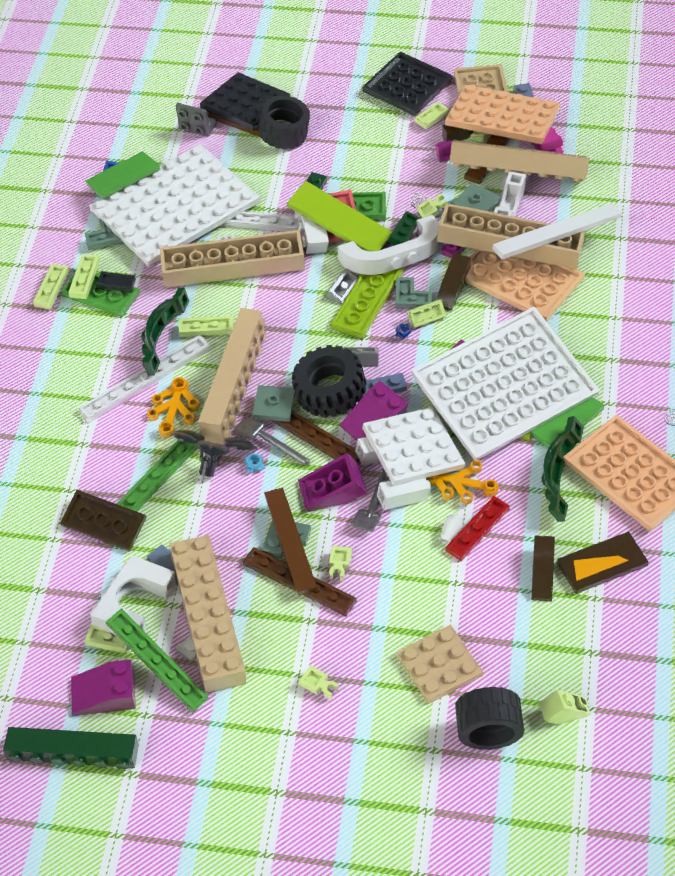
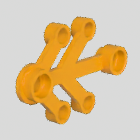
[147,377,200,438]
[426,460,499,504]

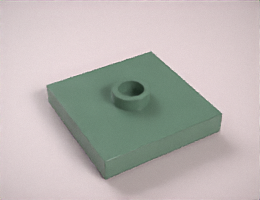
[452,182,500,212]
[252,385,295,422]

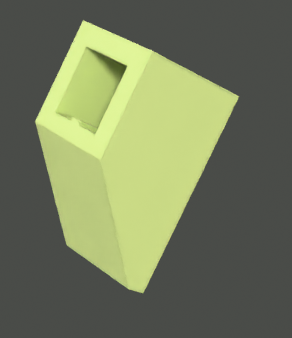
[538,689,591,725]

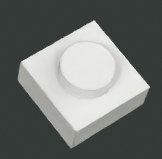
[176,635,196,662]

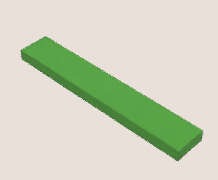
[117,440,198,511]
[106,608,209,713]

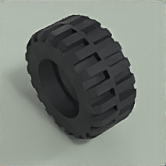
[292,345,367,418]

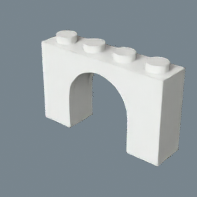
[356,437,431,510]
[90,555,176,637]

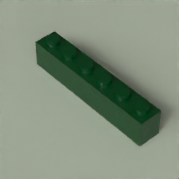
[3,727,139,770]

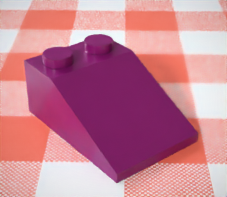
[340,380,408,441]
[298,453,367,511]
[71,659,136,716]

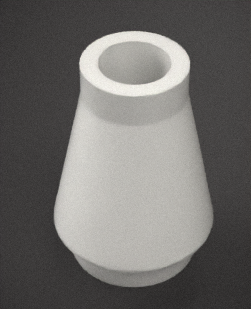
[439,513,464,544]

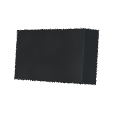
[96,271,136,293]

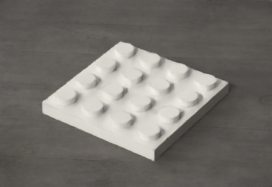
[362,407,465,486]

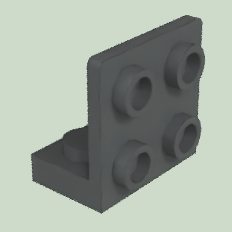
[175,103,217,137]

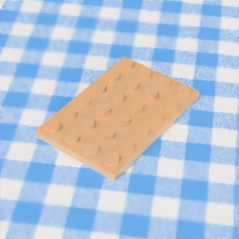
[445,85,561,144]
[465,249,585,322]
[563,414,675,532]

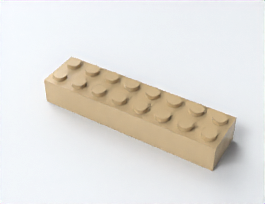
[449,140,590,182]
[437,203,585,269]
[160,230,305,288]
[198,308,267,446]
[169,535,246,693]

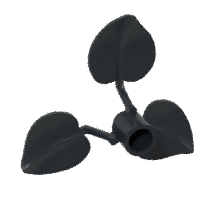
[170,430,258,477]

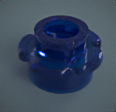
[395,323,412,340]

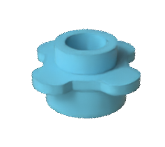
[244,453,265,473]

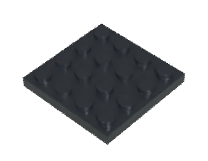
[362,51,453,116]
[200,72,290,131]

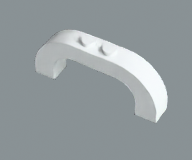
[337,215,440,275]

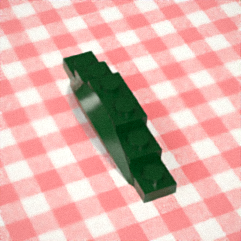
[141,287,190,376]
[541,416,584,522]

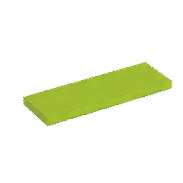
[286,181,392,252]
[330,265,408,339]

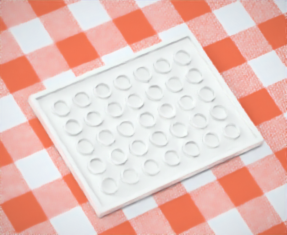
[89,144,260,267]
[411,307,600,461]

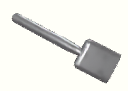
[233,417,310,466]
[351,468,388,532]

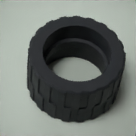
[258,95,310,149]
[455,687,525,750]

